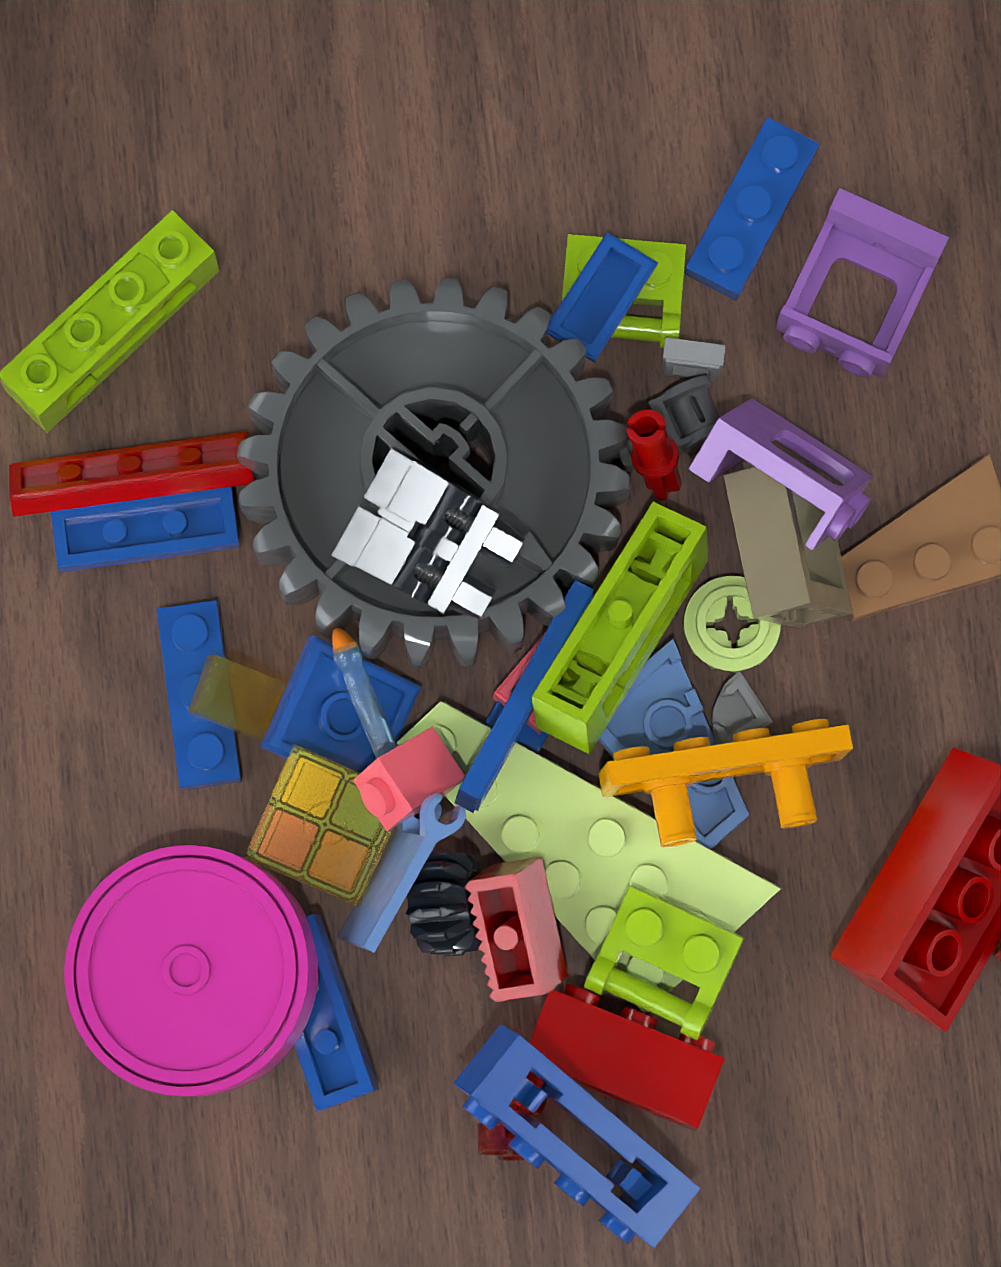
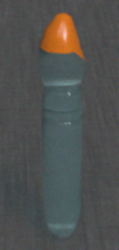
[332,628,396,758]

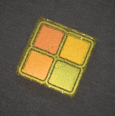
[244,744,393,906]

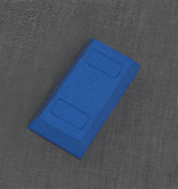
[548,232,658,363]

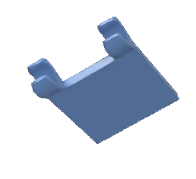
[337,793,466,953]

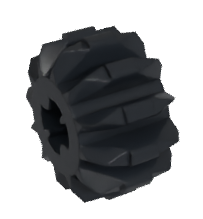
[405,851,482,957]

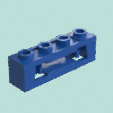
[453,1024,701,1248]

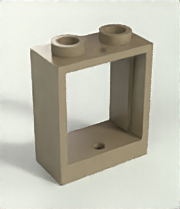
[723,460,853,628]

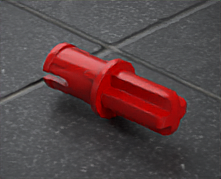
[626,410,682,500]

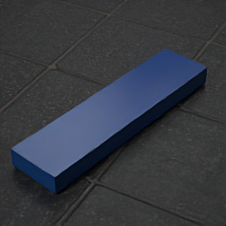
[455,580,595,813]

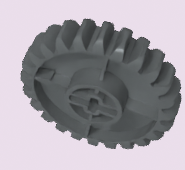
[237,277,631,669]

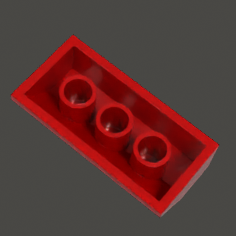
[830,747,1001,1032]

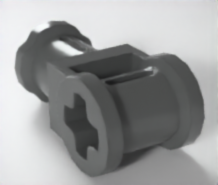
[615,375,720,473]

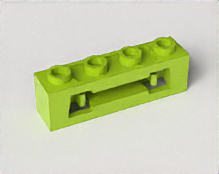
[0,210,219,433]
[532,502,708,754]

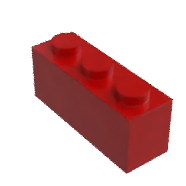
[529,984,725,1131]

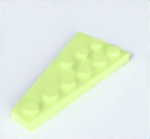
[397,701,782,1014]

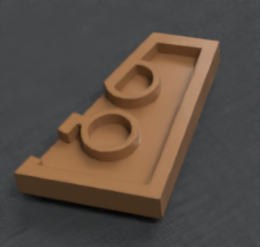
[841,454,1001,622]

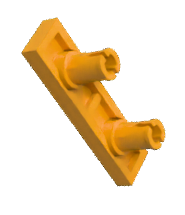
[598,719,853,848]

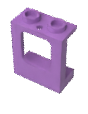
[775,188,949,378]
[689,398,873,550]

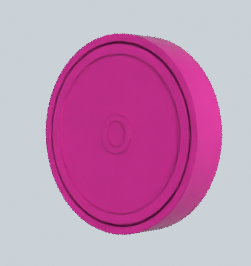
[64,845,318,1097]

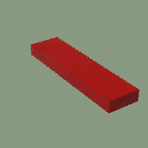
[9,431,254,517]

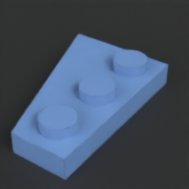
[598,639,749,850]

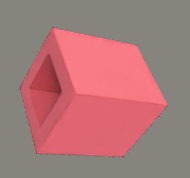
[353,726,466,831]

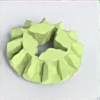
[683,576,781,673]

